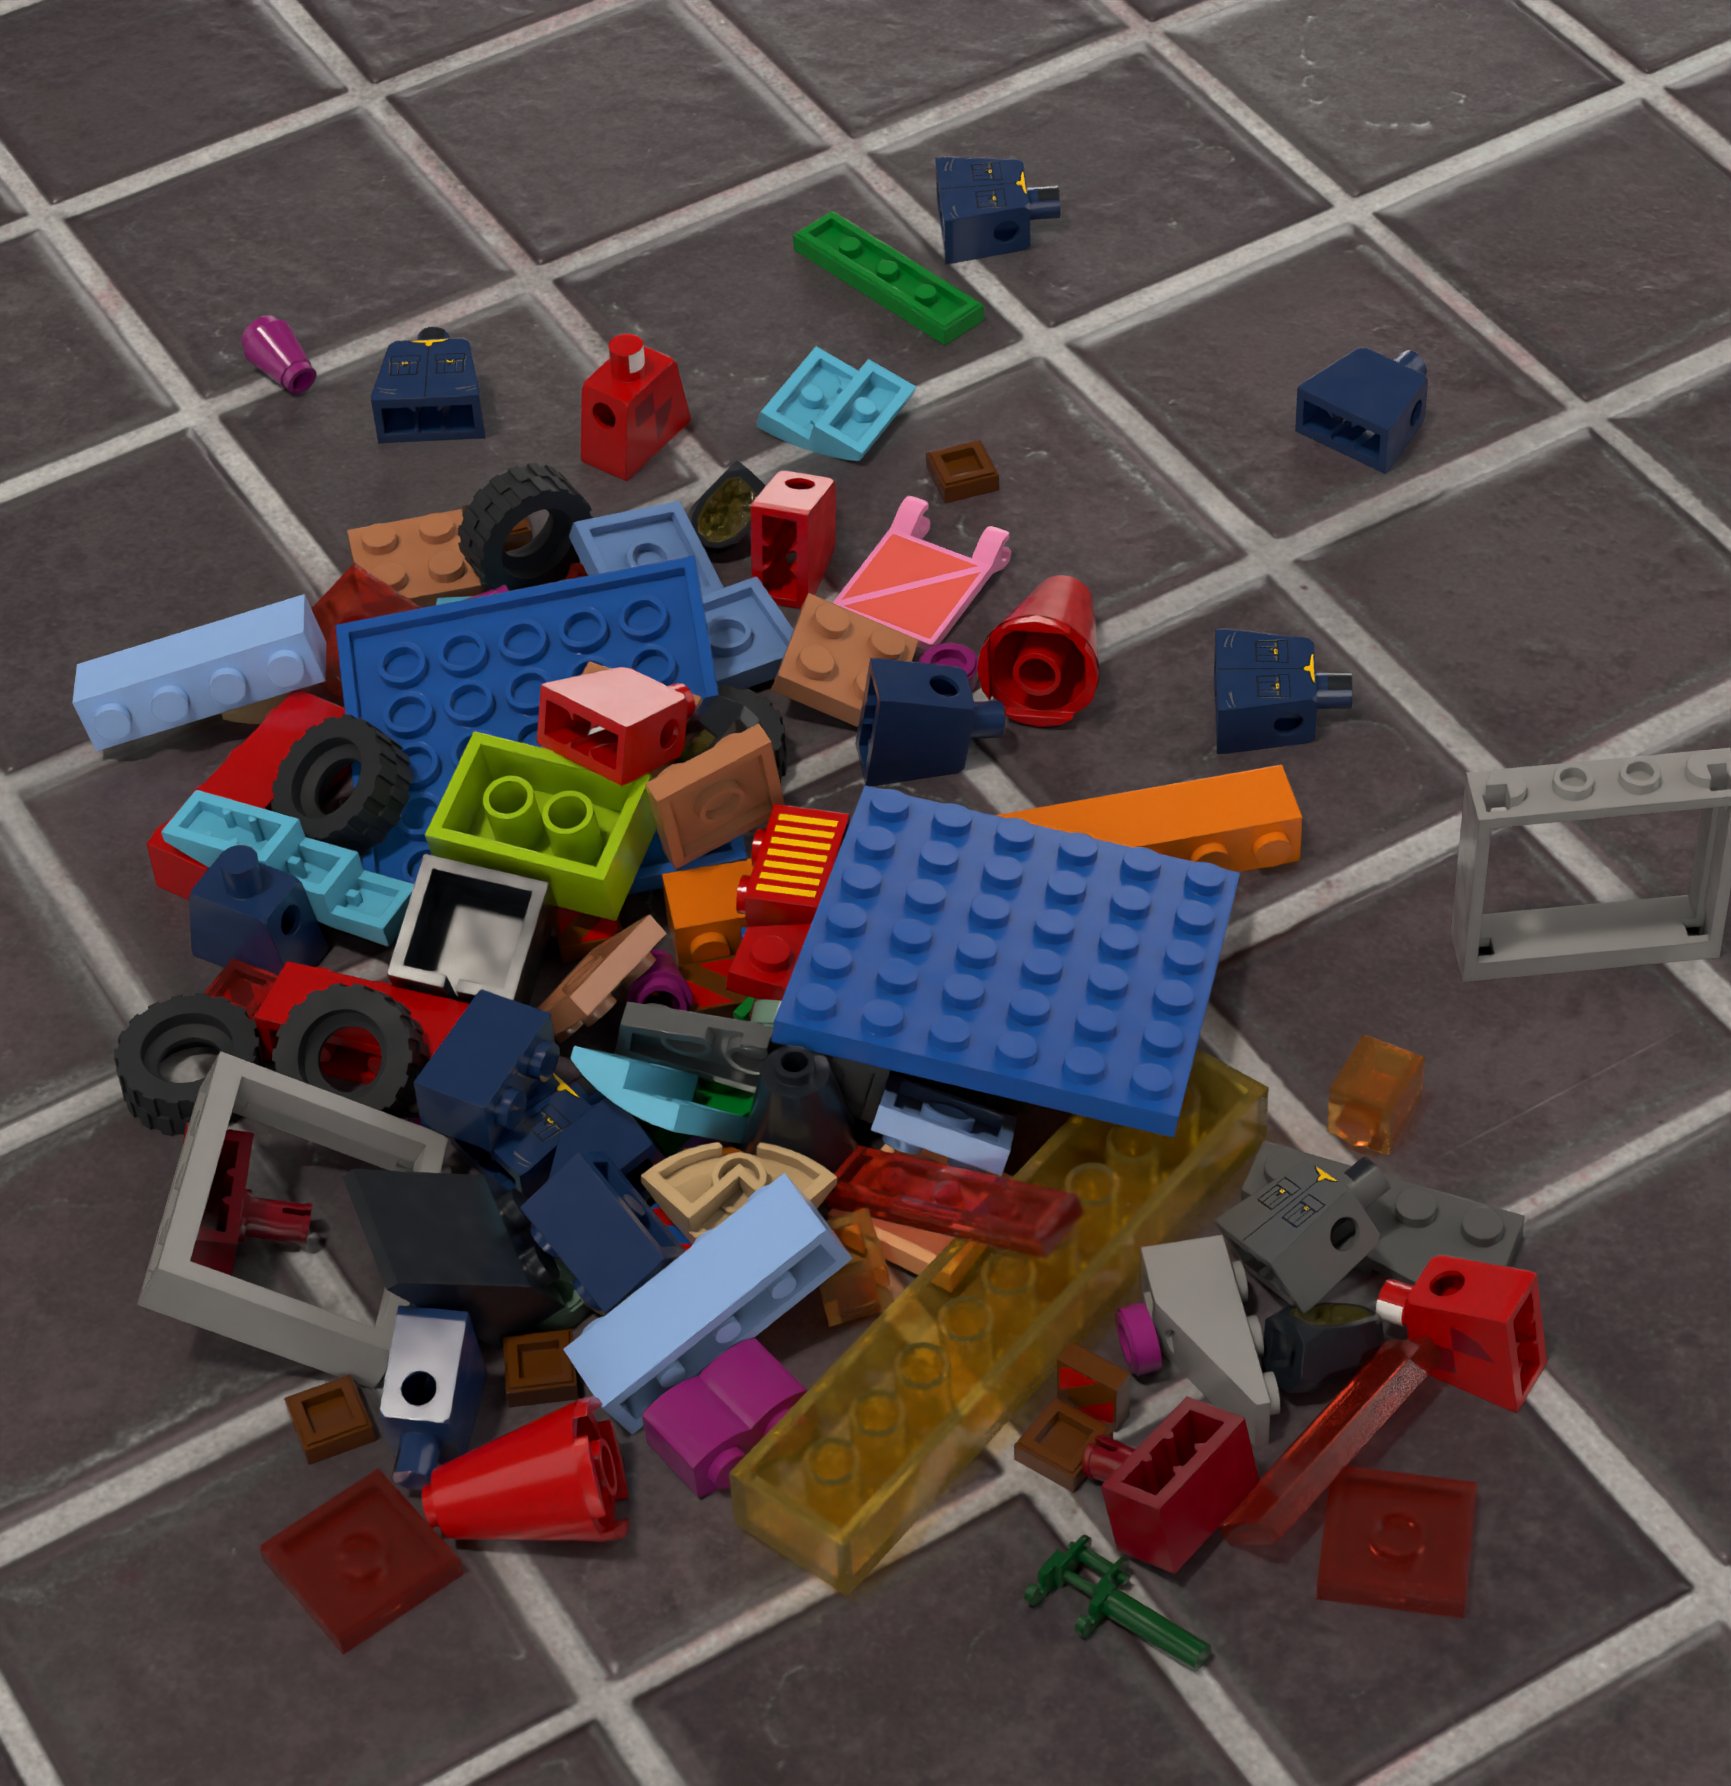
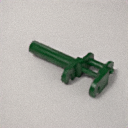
[1024,1534,1211,1671]

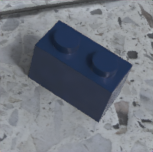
[413,989,560,1152]
[520,1152,686,1314]

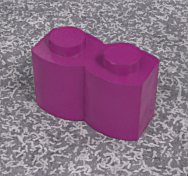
[642,1338,811,1497]

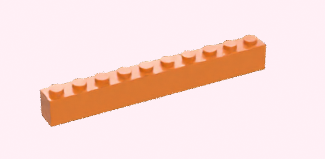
[662,765,1303,966]

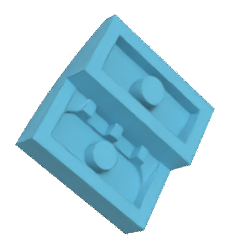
[756,346,916,461]
[571,1046,748,1144]

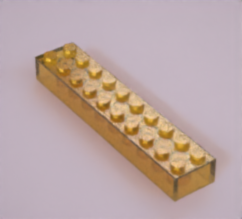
[729,1048,1269,1597]

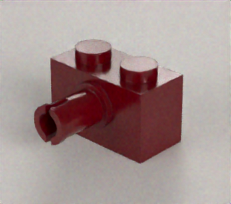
[182,1123,312,1276]
[1082,1396,1260,1574]

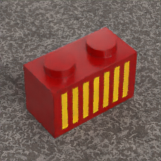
[736,804,850,927]

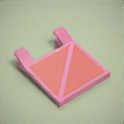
[833,496,1011,650]

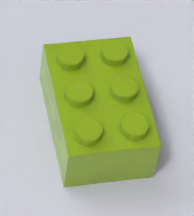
[425,731,657,921]

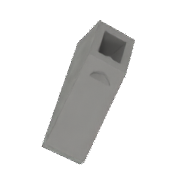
[1140,1234,1280,1447]

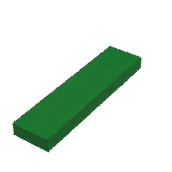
[793,211,984,346]

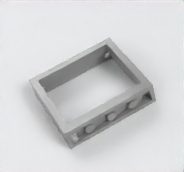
[1451,748,1731,982]
[137,1051,451,1389]

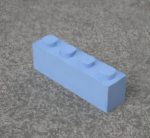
[72,594,327,751]
[563,1173,853,1435]

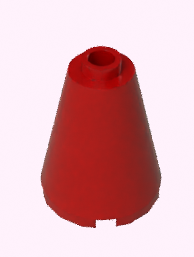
[977,575,1100,727]
[422,1396,629,1542]

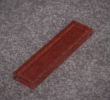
[825,1146,1084,1259]
[1218,1337,1443,1546]

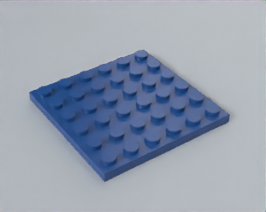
[335,555,748,944]
[771,785,1240,1138]

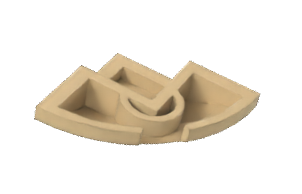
[641,1142,837,1244]

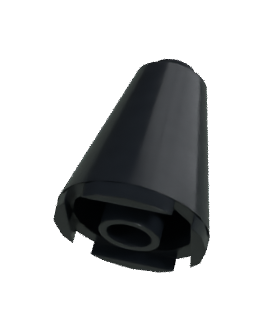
[740,1045,870,1223]

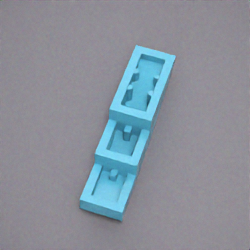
[161,790,414,947]

